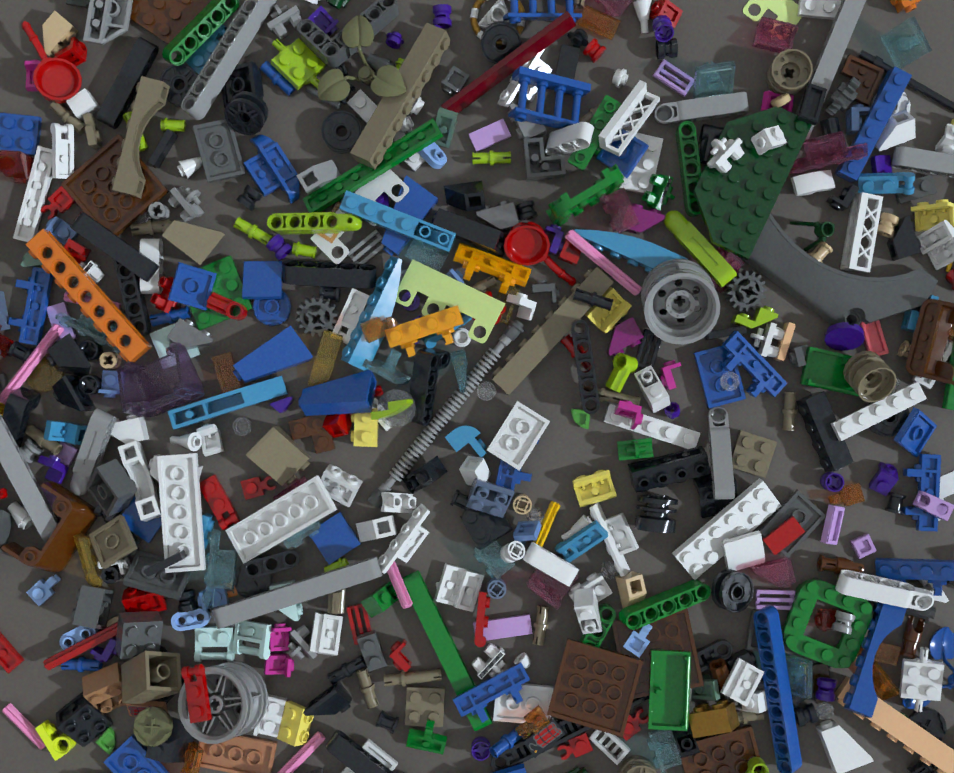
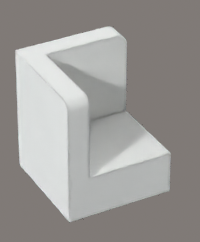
[66,88,100,121]
[459,456,491,486]

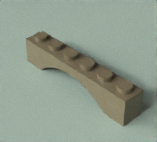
[112,76,170,199]

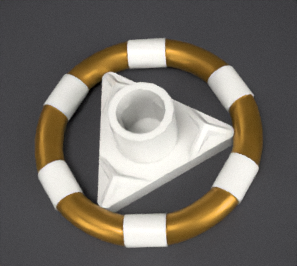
[470,0,525,46]

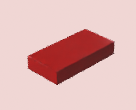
[762,516,805,555]

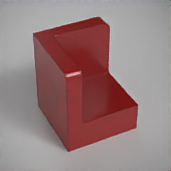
[64,238,91,264]
[558,239,581,266]
[322,414,352,438]

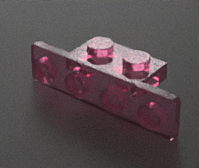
[789,131,868,174]

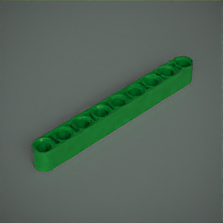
[402,570,493,732]

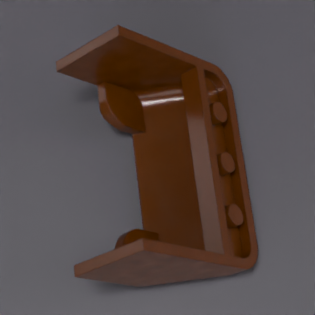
[906,299,954,385]
[1,481,97,573]

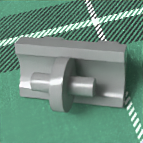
[267,4,302,40]
[168,186,205,222]
[288,625,317,660]

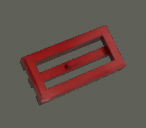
[346,604,372,645]

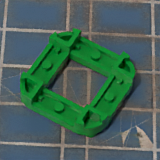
[546,164,625,226]
[781,578,872,668]

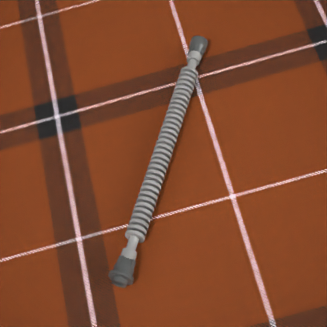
[367,319,524,509]

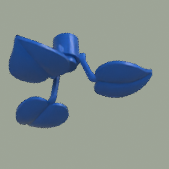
[902,626,954,709]

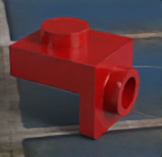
[389,639,412,672]

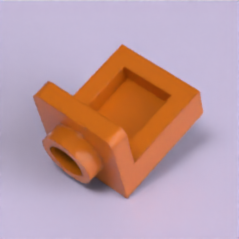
[890,0,921,13]

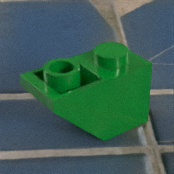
[361,580,398,618]

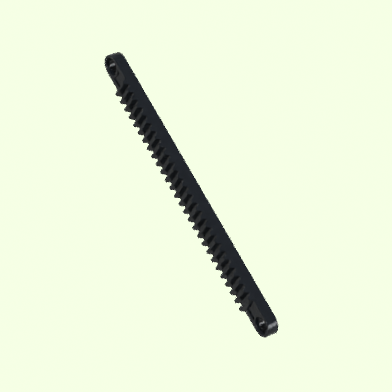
[491,639,733,771]

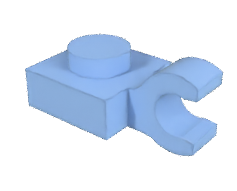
[26,574,61,606]
[623,624,652,658]

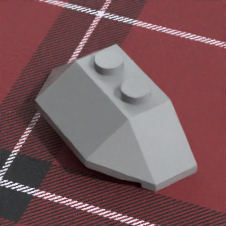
[83,0,133,45]

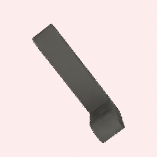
[297,0,399,68]

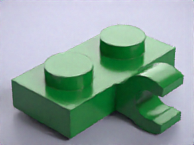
[406,719,447,755]

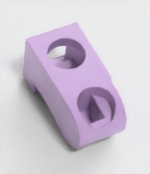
[912,490,954,521]

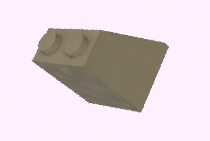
[162,219,225,265]
[246,426,312,486]
[121,651,182,704]

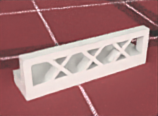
[599,80,660,157]
[840,192,883,273]

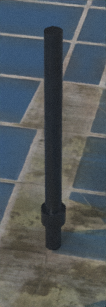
[858,50,954,112]

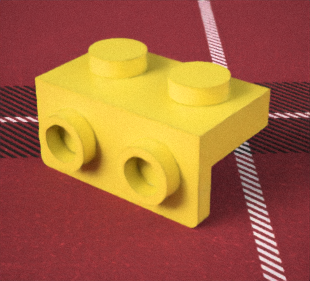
[910,199,954,232]
[584,287,632,334]
[351,408,379,447]
[572,470,617,508]
[277,701,314,747]

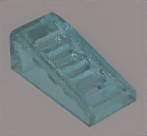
[450,349,468,393]

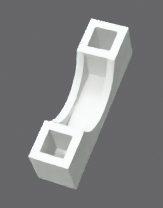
[118,441,161,522]

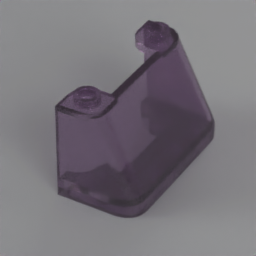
[117,343,205,418]

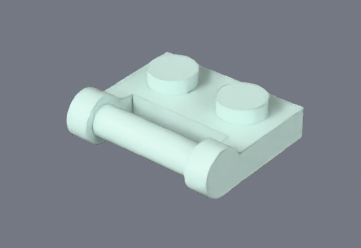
[232,620,272,660]
[194,626,235,662]

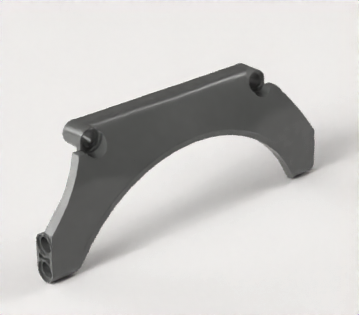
[738,213,938,326]

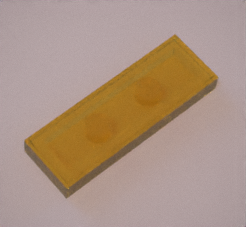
[308,330,343,386]

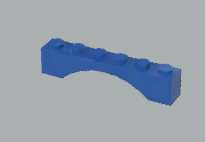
[834,67,912,183]
[843,602,907,718]

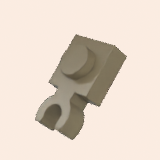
[83,113,103,149]

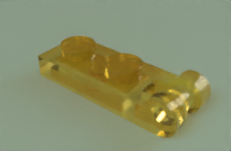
[74,533,103,588]

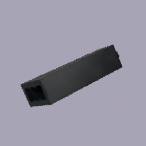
[432,208,506,257]

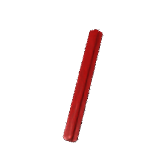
[43,622,118,670]

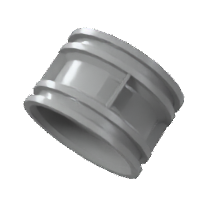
[641,259,720,345]
[178,661,268,744]

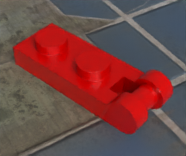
[200,474,241,531]
[474,592,490,647]
[181,664,212,723]

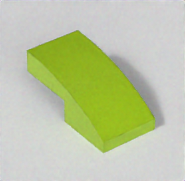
[371,399,413,420]

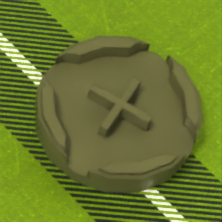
[133,706,173,747]

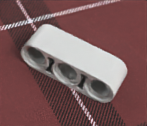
[545,122,594,156]
[140,239,163,294]
[522,542,579,587]

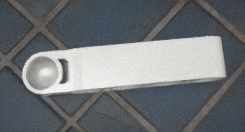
[835,569,934,611]

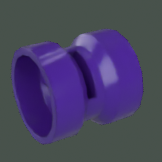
[433,4,452,29]
[652,15,674,42]
[266,234,292,261]
[820,472,844,492]
[815,677,837,702]
[471,736,490,761]

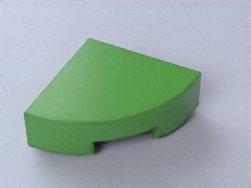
[571,409,590,429]
[96,727,116,755]

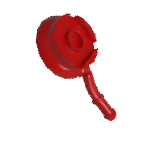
[21,21,82,104]
[504,221,576,286]

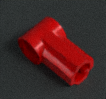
[206,292,248,321]

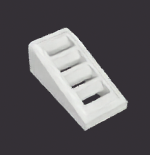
[589,730,631,765]

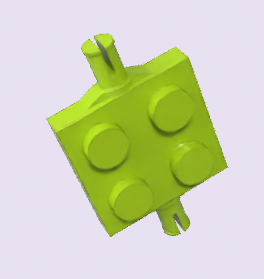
[270,38,326,90]

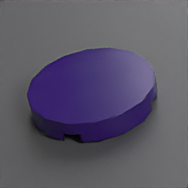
[824,322,865,351]

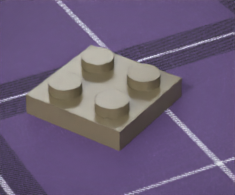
[732,430,777,478]
[89,515,138,569]
[405,685,445,727]

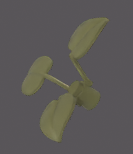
[318,15,407,102]

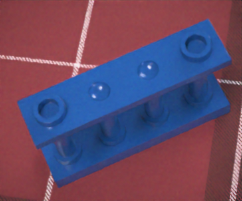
[503,0,582,24]
[508,66,591,129]

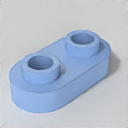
[418,142,447,169]
[171,607,211,631]
[59,626,98,650]

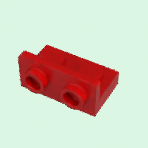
[121,587,167,612]

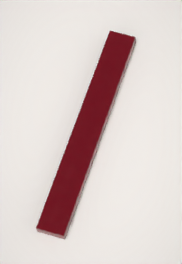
[441,11,576,113]

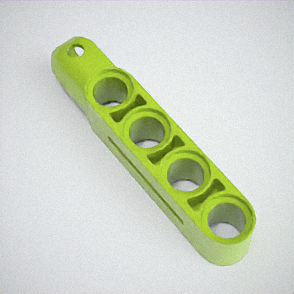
[664,210,737,288]
[267,212,362,235]

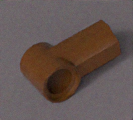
[709,658,730,695]

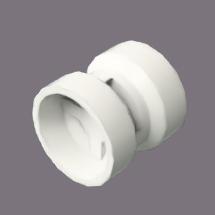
[500,541,525,563]

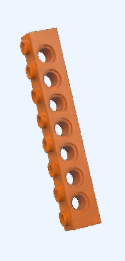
[26,229,152,362]

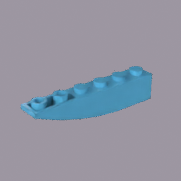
[339,190,456,252]
[574,229,688,282]
[341,256,402,371]
[167,376,288,430]

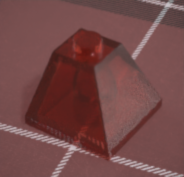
[0,150,34,184]

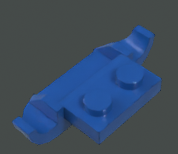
[243,134,299,204]

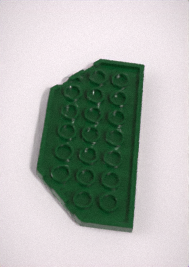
[693,106,812,260]

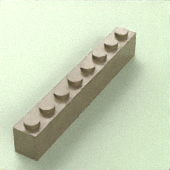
[350,23,451,169]
[492,267,614,395]

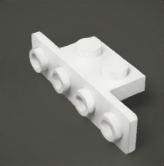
[497,50,552,107]
[590,502,639,577]
[378,504,430,574]

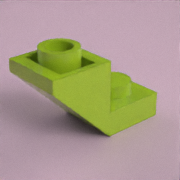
[730,306,779,329]

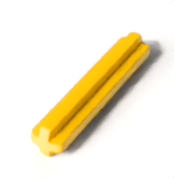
[533,501,560,547]

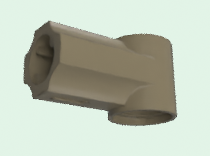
[327,588,346,614]

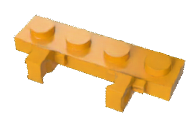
[453,243,532,294]
[384,305,464,357]

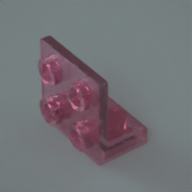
[526,569,579,610]

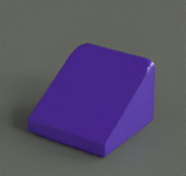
[870,155,892,173]
[270,396,295,413]

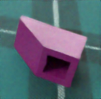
[620,203,666,235]
[606,317,644,357]

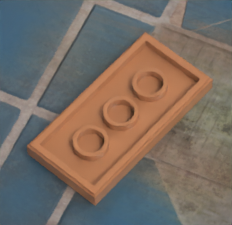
[194,734,278,773]

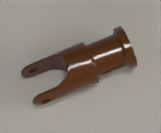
[817,554,864,574]
[899,615,925,659]

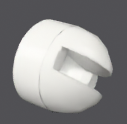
[514,652,531,669]

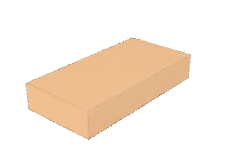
[773,322,796,361]

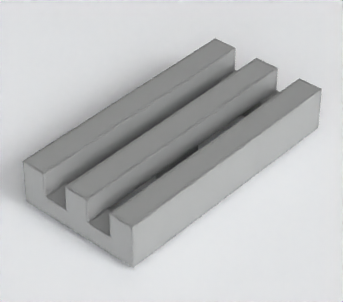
[348,229,385,264]

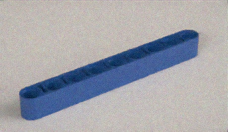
[753,605,802,773]

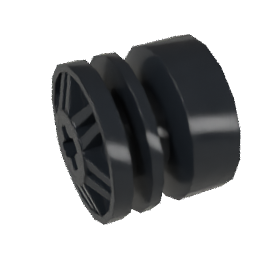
[634,493,678,533]

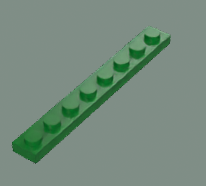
[303,118,443,213]

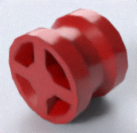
[583,38,606,63]

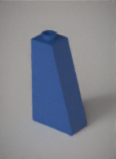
[381,175,438,256]
[233,325,313,383]
[298,370,377,416]

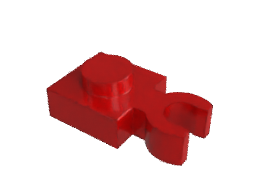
[40,186,75,220]
[240,476,277,500]
[623,707,648,741]
[557,732,593,760]

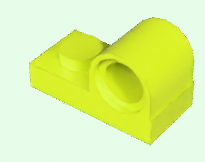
[35,719,77,761]

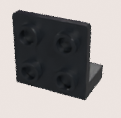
[693,471,738,518]
[56,692,113,747]

